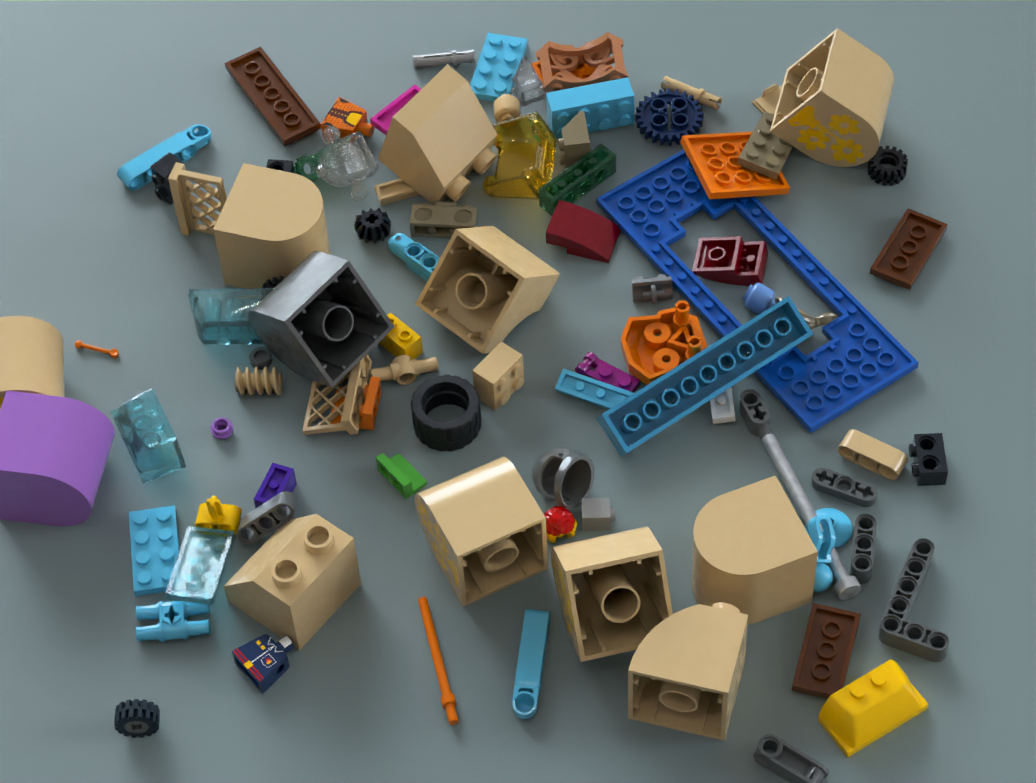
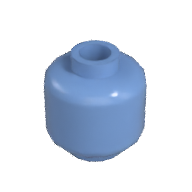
[742,283,776,315]

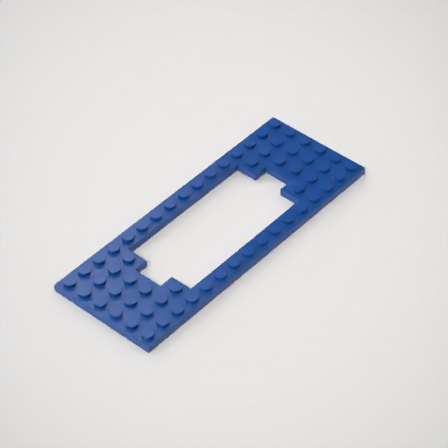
[596,149,919,433]

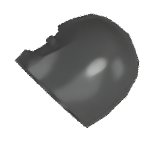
[532,448,594,509]

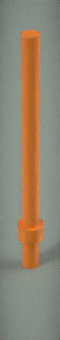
[418,597,459,725]

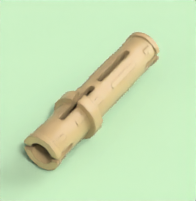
[661,76,722,110]

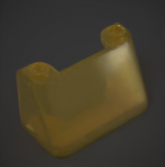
[483,111,556,200]

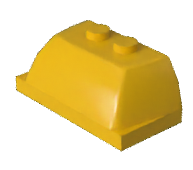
[818,659,928,758]

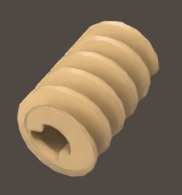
[235,367,283,395]

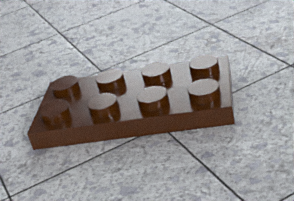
[870,208,948,290]
[792,603,861,699]

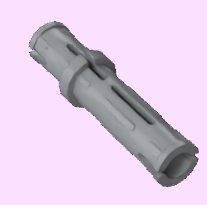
[413,49,475,68]

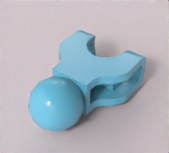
[805,514,835,593]

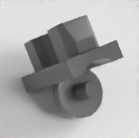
[632,274,673,304]

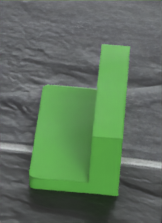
[376,453,427,499]

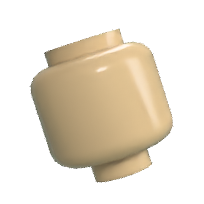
[493,94,521,126]

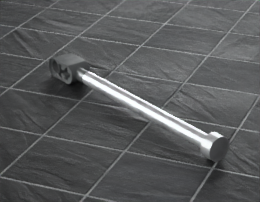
[739,389,861,600]

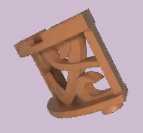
[536,32,629,93]

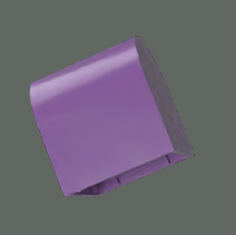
[0,391,115,526]

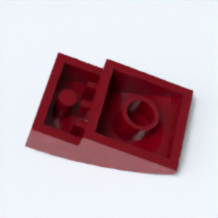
[546,200,621,263]
[692,236,768,286]

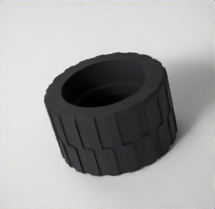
[411,375,481,452]

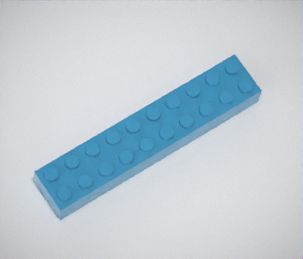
[596,296,813,457]

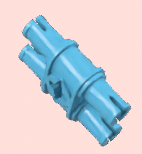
[136,598,211,642]

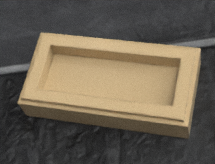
[374,178,420,206]

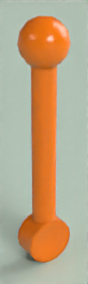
[75,340,119,358]

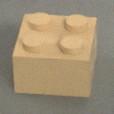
[472,341,525,411]

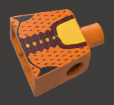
[321,97,374,144]

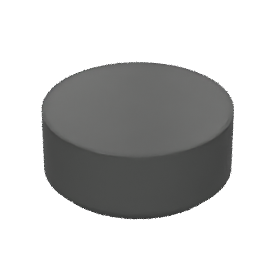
[249,347,273,370]

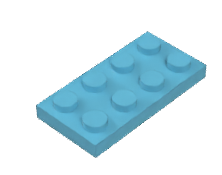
[470,33,528,102]
[129,505,183,596]

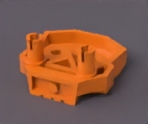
[621,301,708,385]

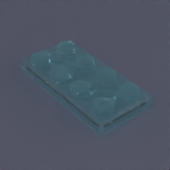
[165,526,235,605]

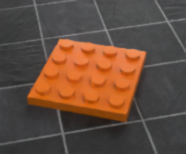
[680,132,790,199]

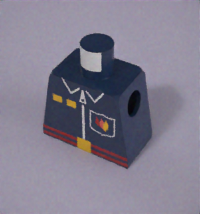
[232,634,294,694]

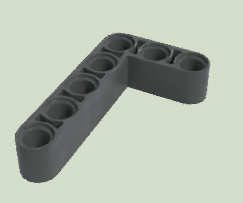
[878,538,949,663]

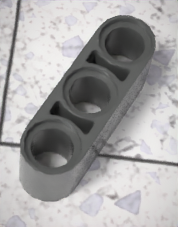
[237,491,297,545]
[850,513,877,584]

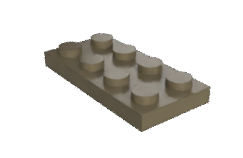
[737,111,794,180]

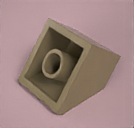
[558,111,590,173]

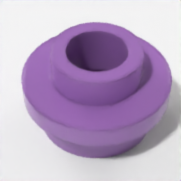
[210,417,234,439]

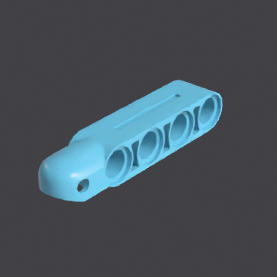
[117,124,212,191]
[388,233,440,282]
[512,609,550,719]

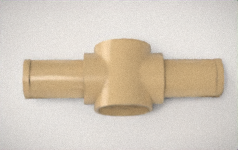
[370,355,439,385]

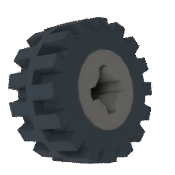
[114,699,160,738]

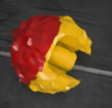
[544,506,577,544]

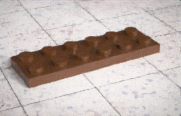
[225,46,321,146]

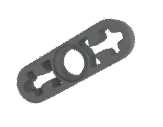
[811,468,877,507]

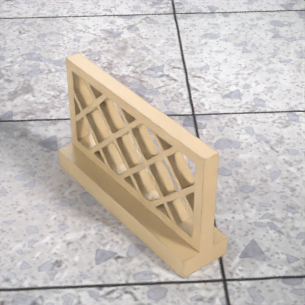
[168,162,227,236]
[302,354,372,435]

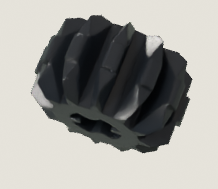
[354,207,391,244]

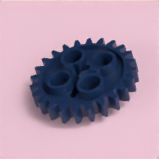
[635,88,704,146]

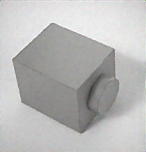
[582,498,615,531]

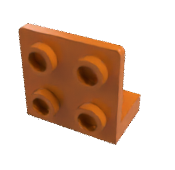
[330,377,382,430]

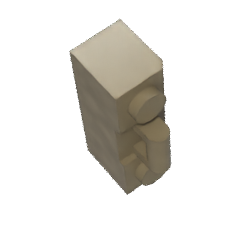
[410,201,478,239]

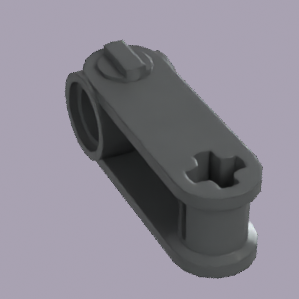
[753,734,829,783]

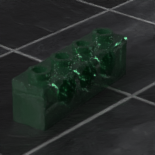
[538,143,616,216]

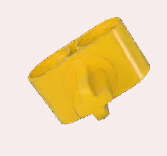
[194,496,242,535]

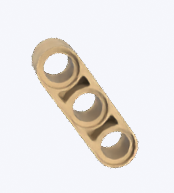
[837,429,908,480]

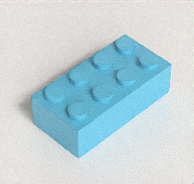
[546,77,634,139]

